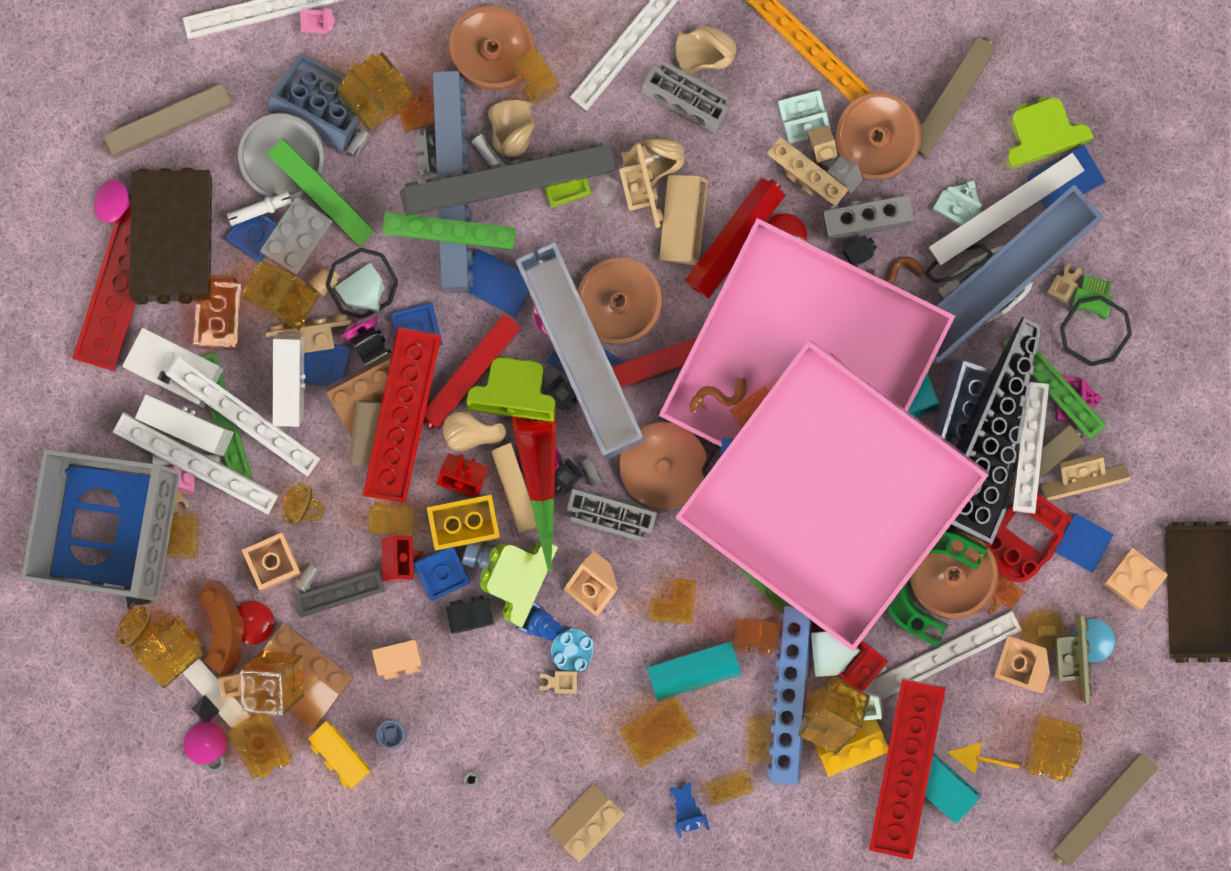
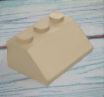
[548,784,625,863]

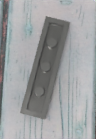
[295,570,385,617]

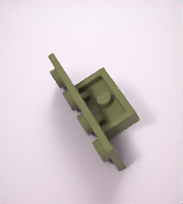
[1054,613,1092,703]

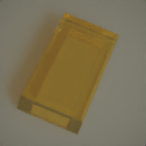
[747,717,771,762]
[705,771,754,806]

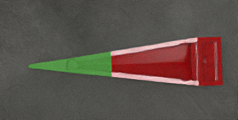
[512,414,557,573]
[739,566,889,691]

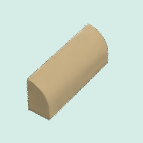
[659,175,708,265]
[491,443,537,535]

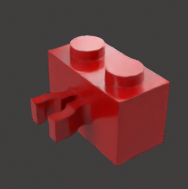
[437,453,489,498]
[382,535,423,582]

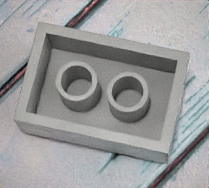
[260,197,333,277]

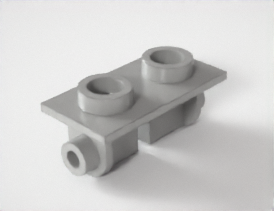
[415,129,437,176]

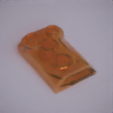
[193,275,242,350]

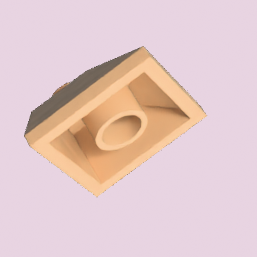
[563,550,618,616]
[994,636,1050,694]

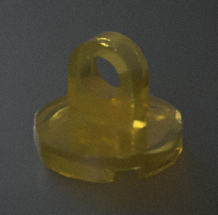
[282,482,325,525]
[116,606,159,648]
[1022,610,1066,653]

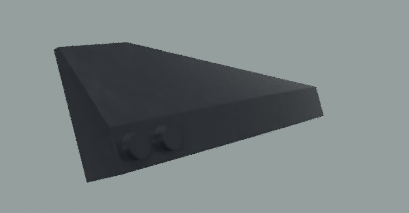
[949,317,1042,544]

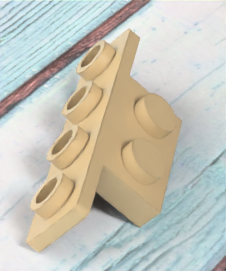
[768,137,848,206]
[619,141,663,228]
[265,314,353,353]
[1041,453,1131,501]

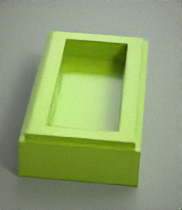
[544,178,592,208]

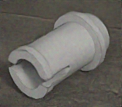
[346,128,371,157]
[580,457,604,486]
[295,564,320,593]
[463,771,481,788]

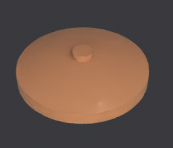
[448,6,535,90]
[836,92,922,180]
[578,258,663,345]
[620,422,707,509]
[910,531,999,619]

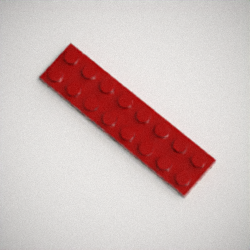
[72,195,136,372]
[362,327,442,503]
[869,678,946,860]

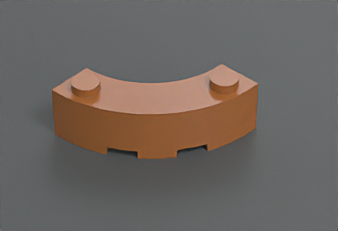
[197,581,244,674]

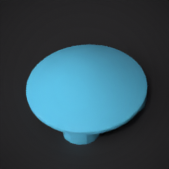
[1072,619,1115,663]
[551,629,593,672]

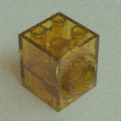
[337,52,415,131]
[240,259,321,331]
[130,612,204,689]
[240,651,304,716]
[798,675,870,755]
[227,707,294,780]
[1023,716,1082,781]

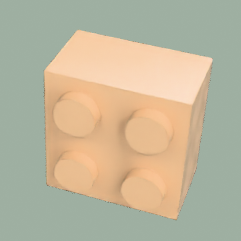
[242,532,302,592]
[1103,548,1168,611]
[372,640,424,680]

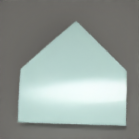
[932,181,982,226]
[335,263,385,312]
[811,631,860,677]

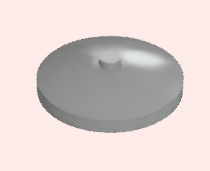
[238,112,325,200]

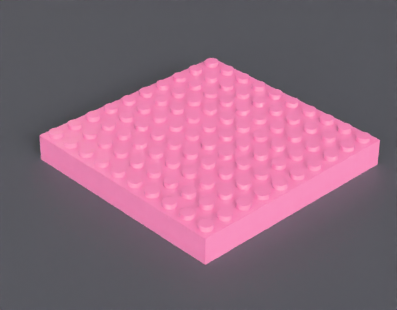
[659,218,955,446]
[675,339,989,651]

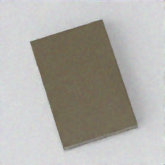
[349,400,382,466]

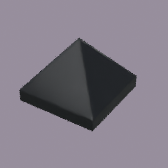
[192,695,220,723]

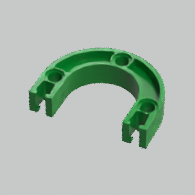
[887,529,989,647]

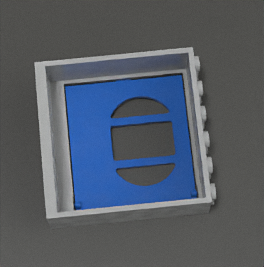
[21,449,181,602]

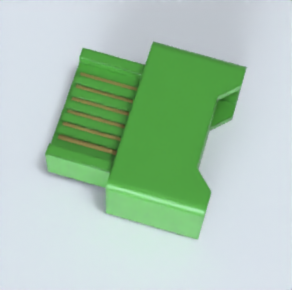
[1070,275,1113,320]

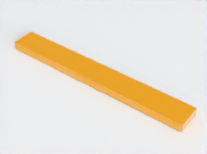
[746,0,874,103]

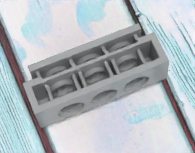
[641,61,729,134]
[822,193,914,240]
[567,486,658,541]

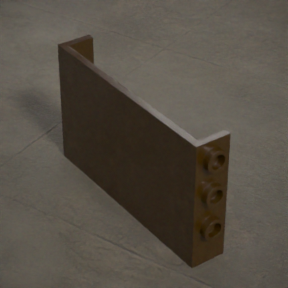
[129,168,212,305]
[1165,521,1231,663]

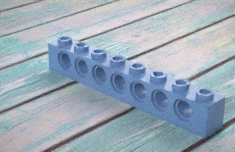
[767,606,812,785]

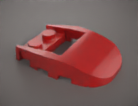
[986,493,1073,582]

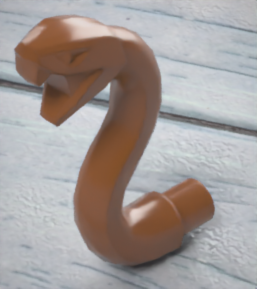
[871,257,925,284]
[689,378,747,413]

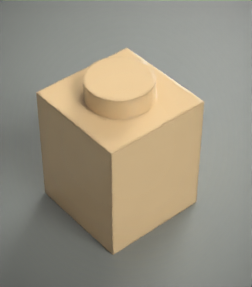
[808,126,838,163]

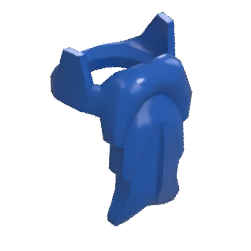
[515,602,570,641]
[670,782,710,838]

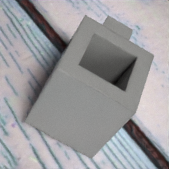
[820,156,863,195]

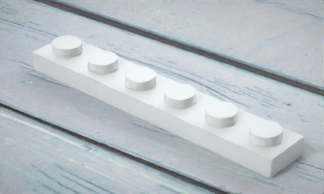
[1013,382,1049,514]

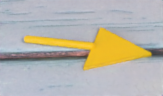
[947,742,1020,774]

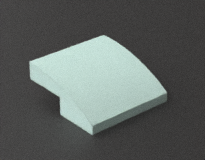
[777,90,830,144]

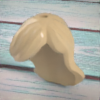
[675,26,736,75]
[488,99,535,158]
[621,137,685,187]
[443,411,506,452]

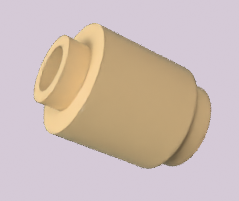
[308,265,340,297]

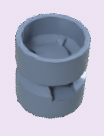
[462,541,496,571]
[376,720,407,749]

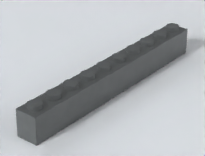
[399,143,616,217]

